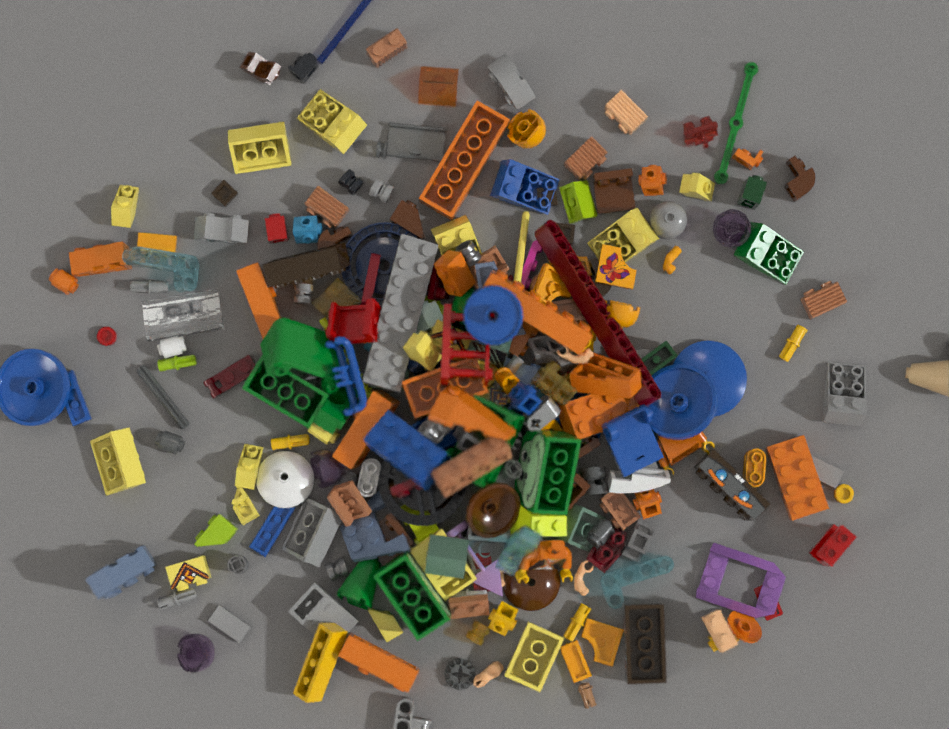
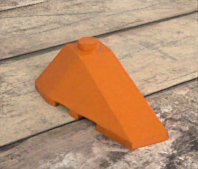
[428,386,516,440]

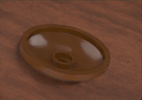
[466,483,521,538]
[503,554,560,611]

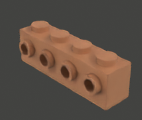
[431,436,512,498]

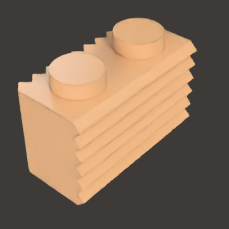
[604,90,648,135]
[701,609,738,653]

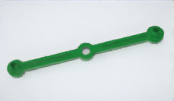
[714,62,758,185]

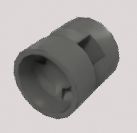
[581,466,608,496]

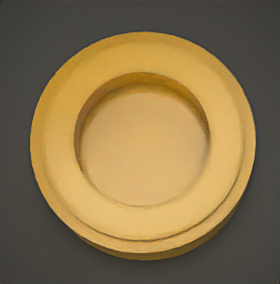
[834,484,854,503]

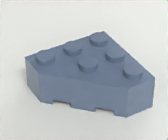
[85,545,157,600]

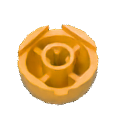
[508,109,546,149]
[605,300,641,329]

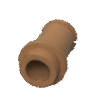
[578,682,597,709]

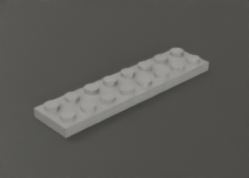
[362,234,438,393]

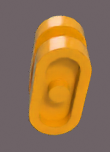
[742,448,766,487]

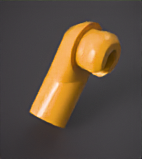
[662,246,682,275]

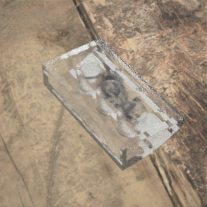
[142,289,224,342]

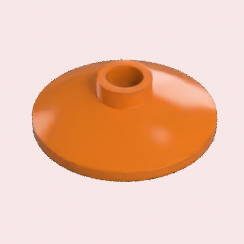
[727,611,762,643]

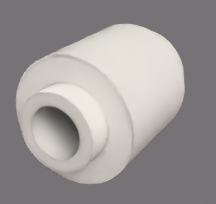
[157,335,187,358]

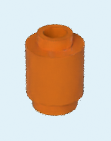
[49,268,79,295]

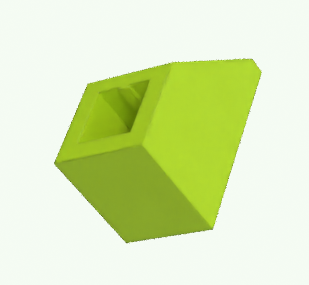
[194,514,239,547]

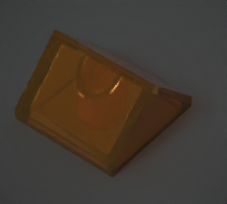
[418,66,459,107]

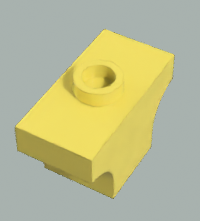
[679,173,715,201]
[403,331,441,371]

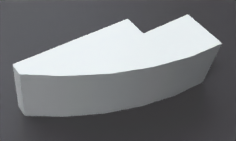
[607,467,671,493]

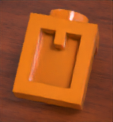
[732,148,764,170]

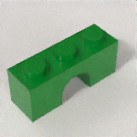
[313,387,359,435]

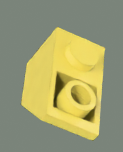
[111,185,139,228]
[235,444,263,490]

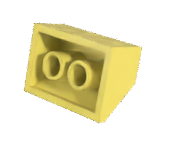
[228,122,292,174]
[90,427,146,496]

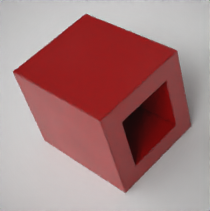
[265,213,289,244]

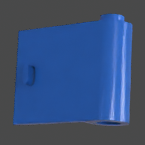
[602,404,664,477]

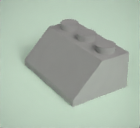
[281,498,341,567]

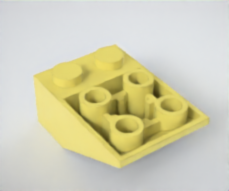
[297,89,367,154]
[587,208,659,263]
[430,215,482,256]
[411,528,477,601]

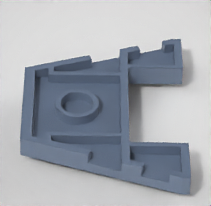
[340,491,411,562]

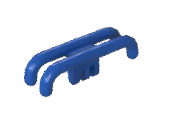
[325,336,367,416]

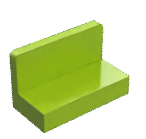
[560,180,597,224]

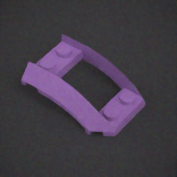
[696,543,786,618]

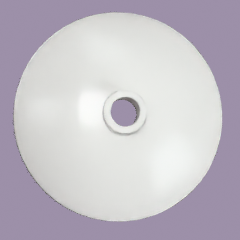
[256,451,314,508]

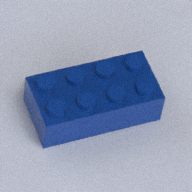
[363,410,451,491]

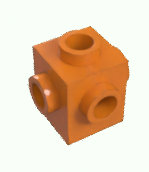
[638,165,667,196]
[633,489,662,520]

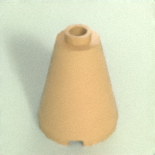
[905,360,949,397]

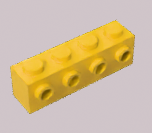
[293,623,348,703]

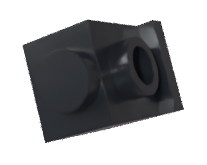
[288,52,318,84]

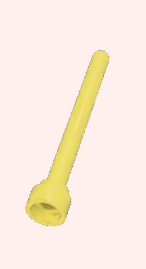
[513,211,530,282]

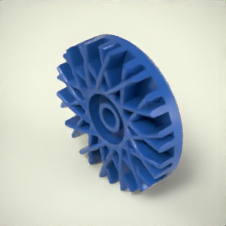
[464,285,523,345]

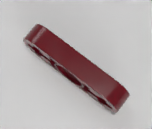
[361,253,381,305]

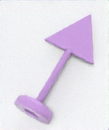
[446,521,503,596]

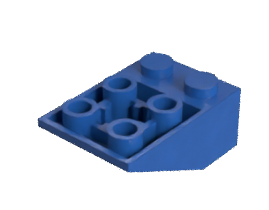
[490,159,560,215]

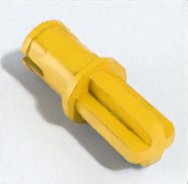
[779,325,808,362]
[271,434,310,450]
[564,603,591,641]

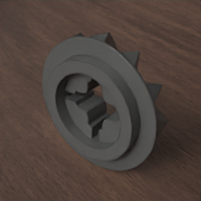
[445,658,476,690]

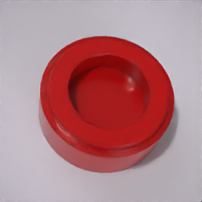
[97,327,117,346]

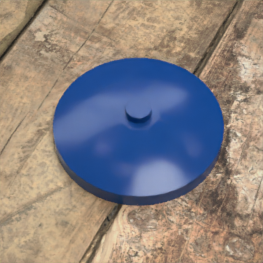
[672,341,747,417]
[0,349,70,426]
[649,364,717,440]

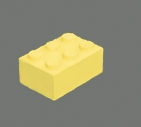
[504,621,564,692]

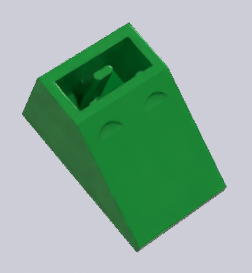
[733,222,804,285]

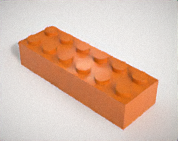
[419,100,510,221]
[482,269,593,355]

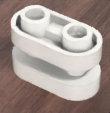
[357,458,381,497]

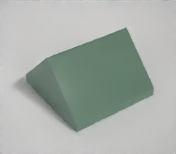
[425,534,469,579]

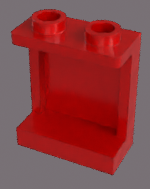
[326,298,381,345]
[809,524,856,567]

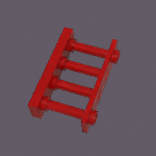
[440,304,494,387]

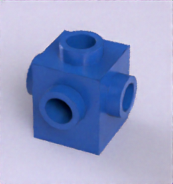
[507,381,542,416]

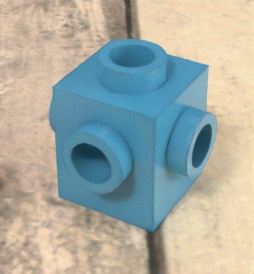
[293,216,322,244]

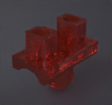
[683,116,718,149]

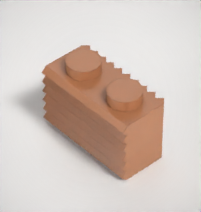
[366,28,407,68]
[564,136,608,181]
[305,186,349,228]
[800,281,847,320]

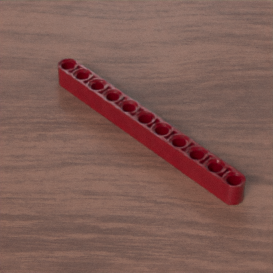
[534,220,661,407]

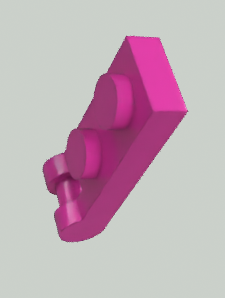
[521,240,543,290]

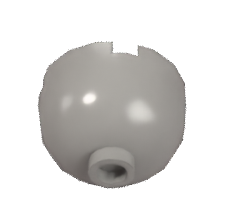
[649,201,687,240]

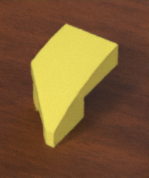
[232,486,260,526]
[367,608,403,642]

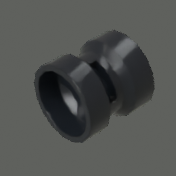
[338,169,365,196]

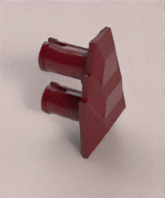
[586,528,627,573]

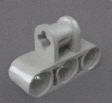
[393,697,432,729]

